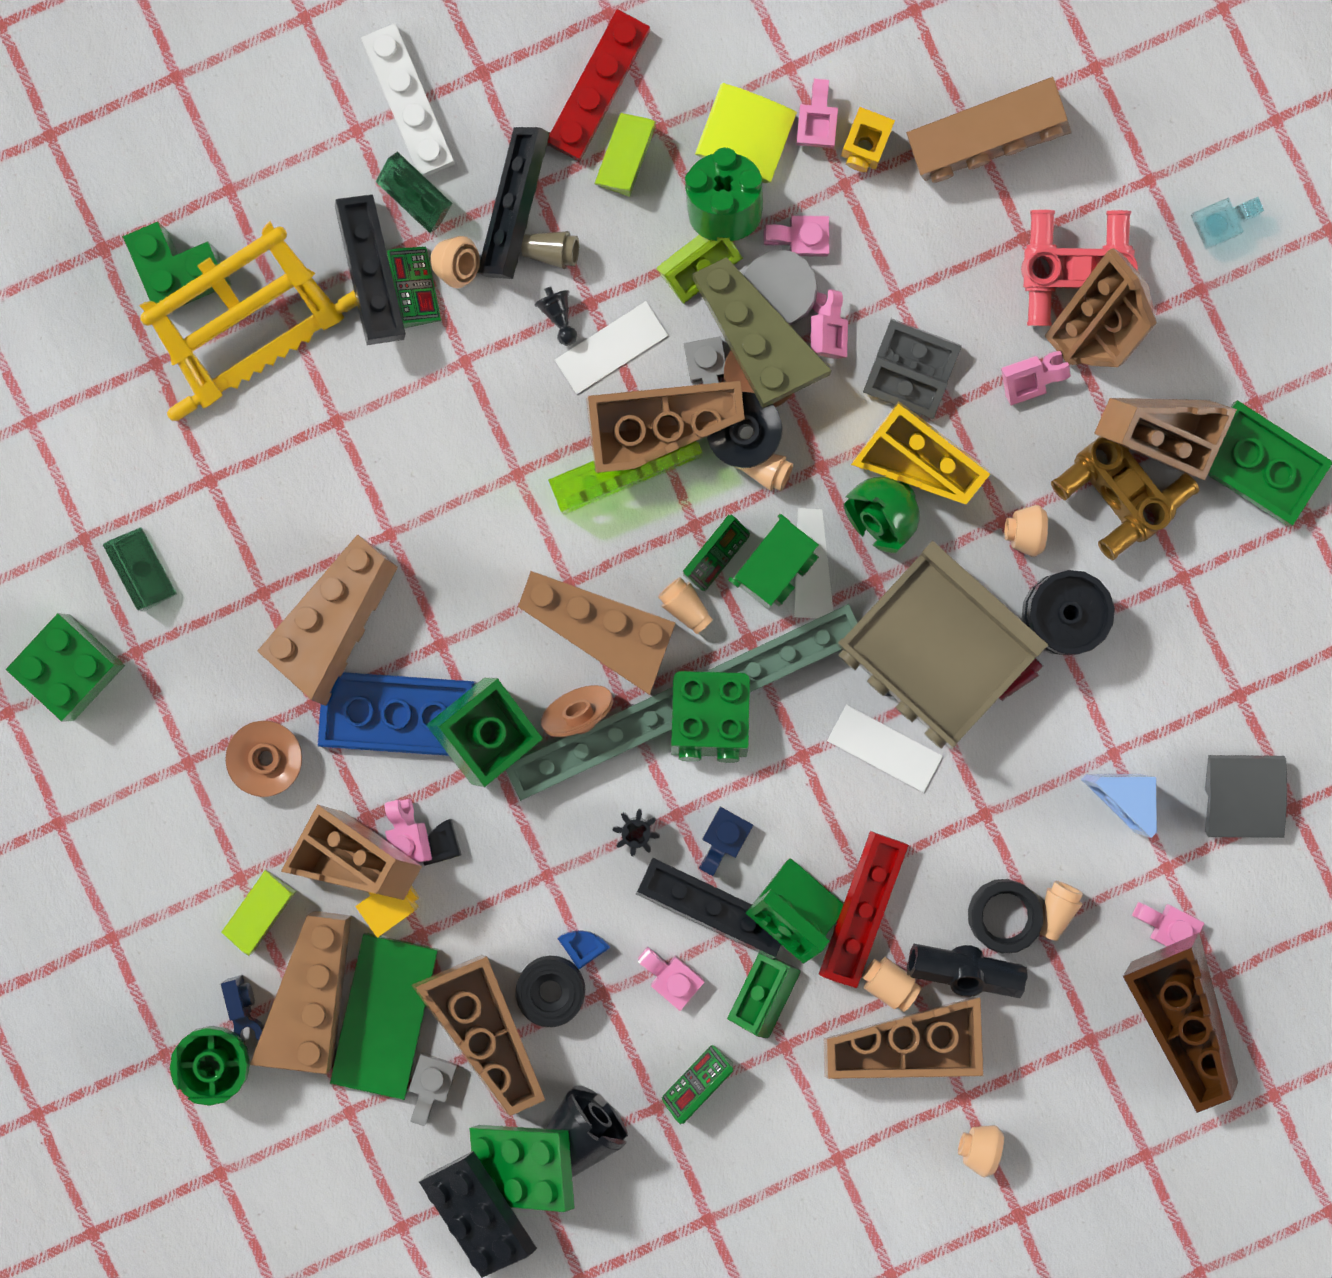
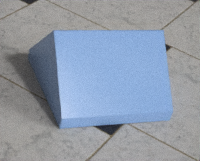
[1081,774,1157,838]

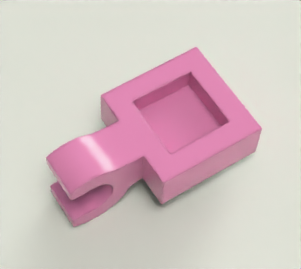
[796,78,838,149]
[764,216,829,257]
[810,289,848,359]
[1001,351,1071,405]
[385,799,432,863]
[1132,902,1204,946]
[638,947,705,1011]

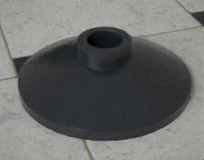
[707,392,783,468]

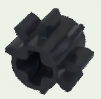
[612,808,660,857]

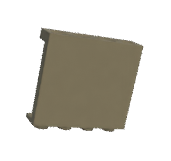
[837,540,1048,749]

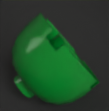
[844,476,920,553]
[170,1026,250,1106]

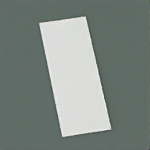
[555,301,668,394]
[794,508,833,618]
[827,704,943,793]

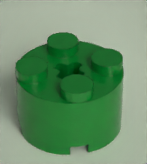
[685,147,763,241]

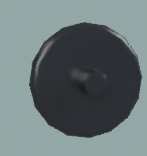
[534,286,577,346]

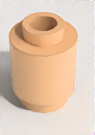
[862,957,921,1012]

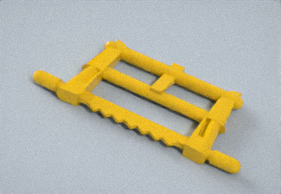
[139,221,357,421]

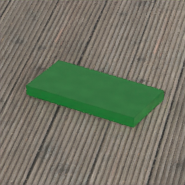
[330,933,439,1100]

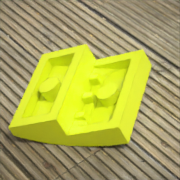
[695,83,797,184]

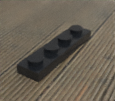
[477,127,550,279]
[334,194,406,345]
[636,858,781,959]

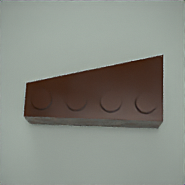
[1123,933,1238,1113]

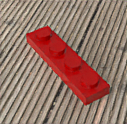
[547,9,650,162]
[818,831,909,988]

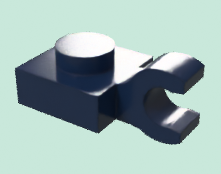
[699,806,753,876]
[220,975,264,1043]

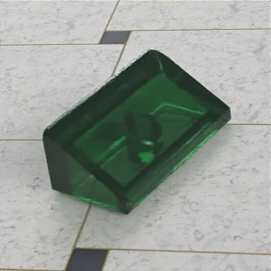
[103,527,177,612]

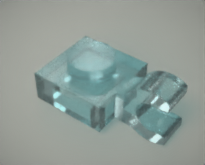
[1191,197,1264,249]

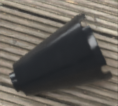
[546,1085,628,1178]

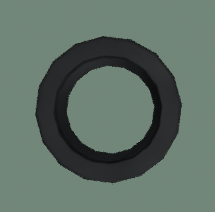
[968,879,1043,954]

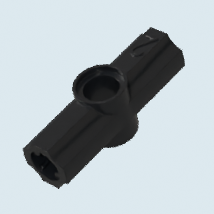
[907,943,1028,998]

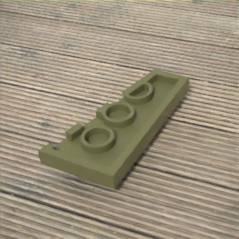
[692,257,832,408]

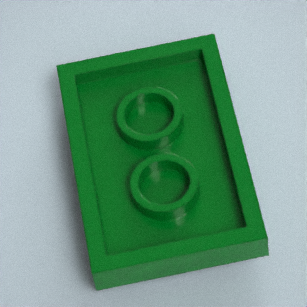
[1208,400,1332,527]
[469,1125,575,1212]

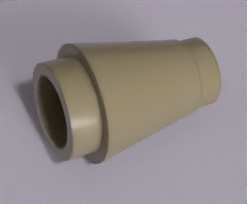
[521,231,579,269]

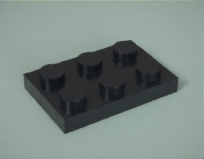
[419,1151,537,1278]

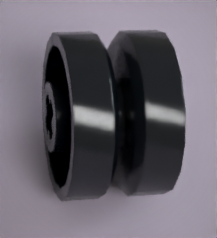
[1022,570,1115,655]

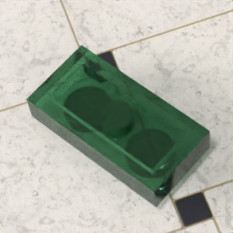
[376,151,453,233]

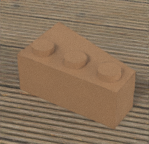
[1094,398,1237,480]
[281,804,422,900]

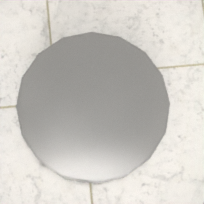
[744,249,818,325]

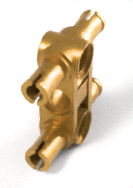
[1051,437,1200,560]

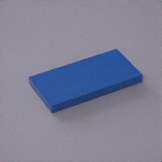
[317,672,476,756]

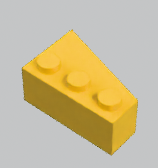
[851,401,990,504]

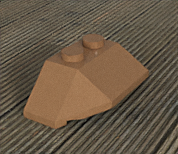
[1045,248,1157,367]

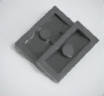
[863,318,962,419]
[1205,755,1287,838]

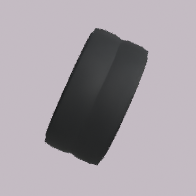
[516,955,585,1027]

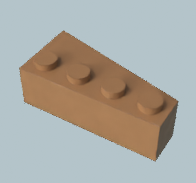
[906,77,1072,183]
[518,571,676,695]
[250,911,352,1074]
[411,955,545,1116]
[823,997,983,1079]

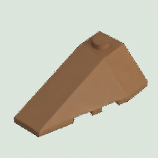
[586,381,745,473]

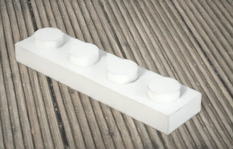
[361,23,455,179]

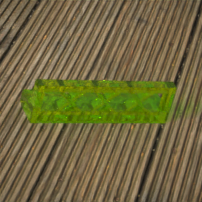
[548,441,703,516]

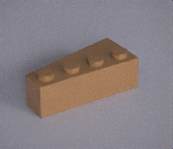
[257,534,398,706]

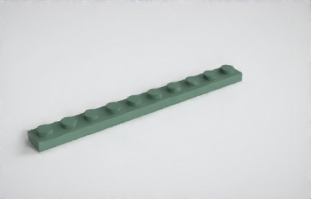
[506,604,858,801]

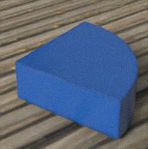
[557,930,611,969]

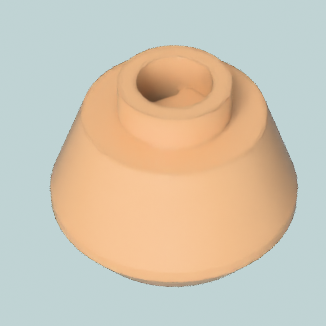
[431,236,480,288]
[1004,505,1048,557]
[958,1125,1004,1178]

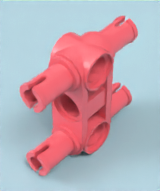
[1021,210,1138,326]

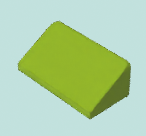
[594,113,656,197]
[656,235,743,304]
[221,870,297,956]

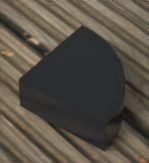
[423,819,462,866]

